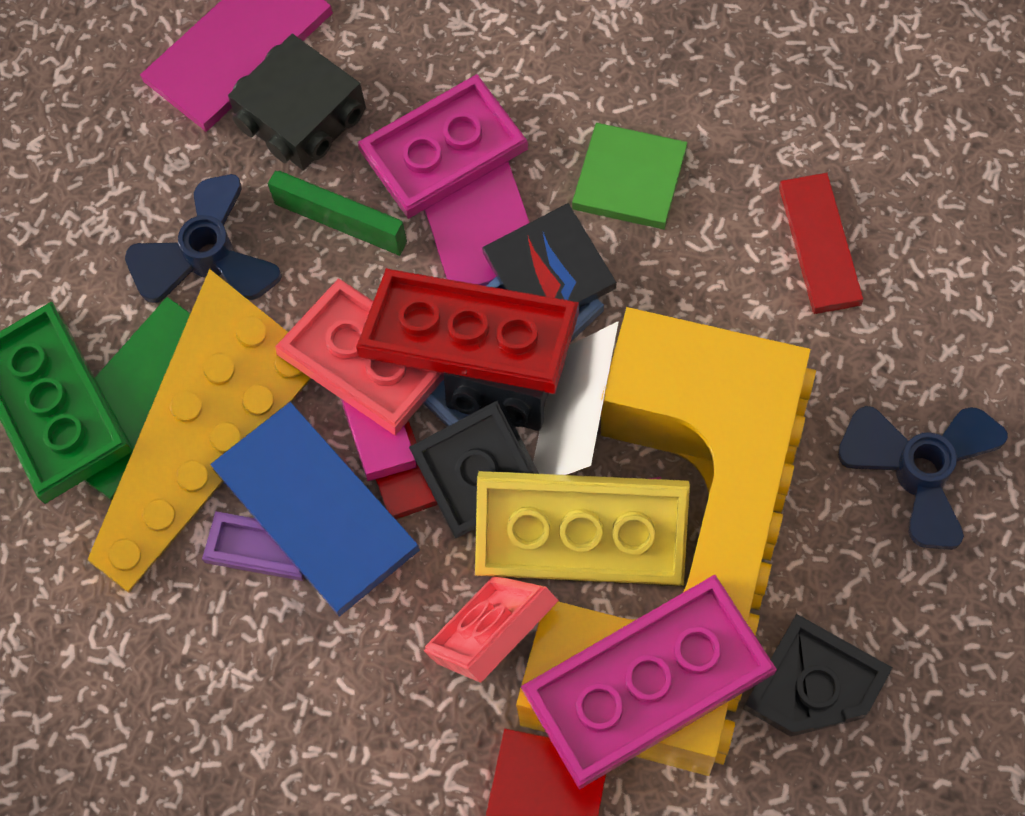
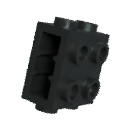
[228,33,366,171]

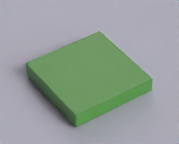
[572,123,687,230]

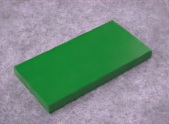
[84,297,191,502]
[0,301,133,504]

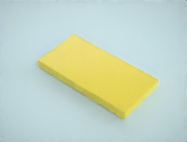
[475,471,690,586]

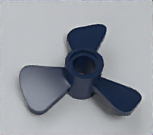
[125,174,282,303]
[838,406,1008,550]

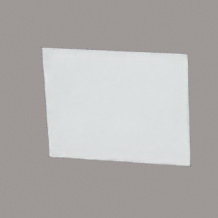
[533,322,619,475]

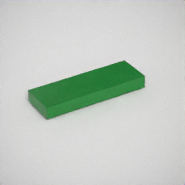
[267,170,407,256]

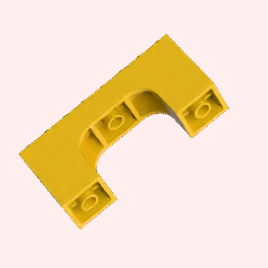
[516,307,816,776]

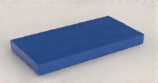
[210,402,420,617]

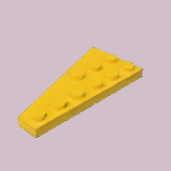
[88,269,311,593]

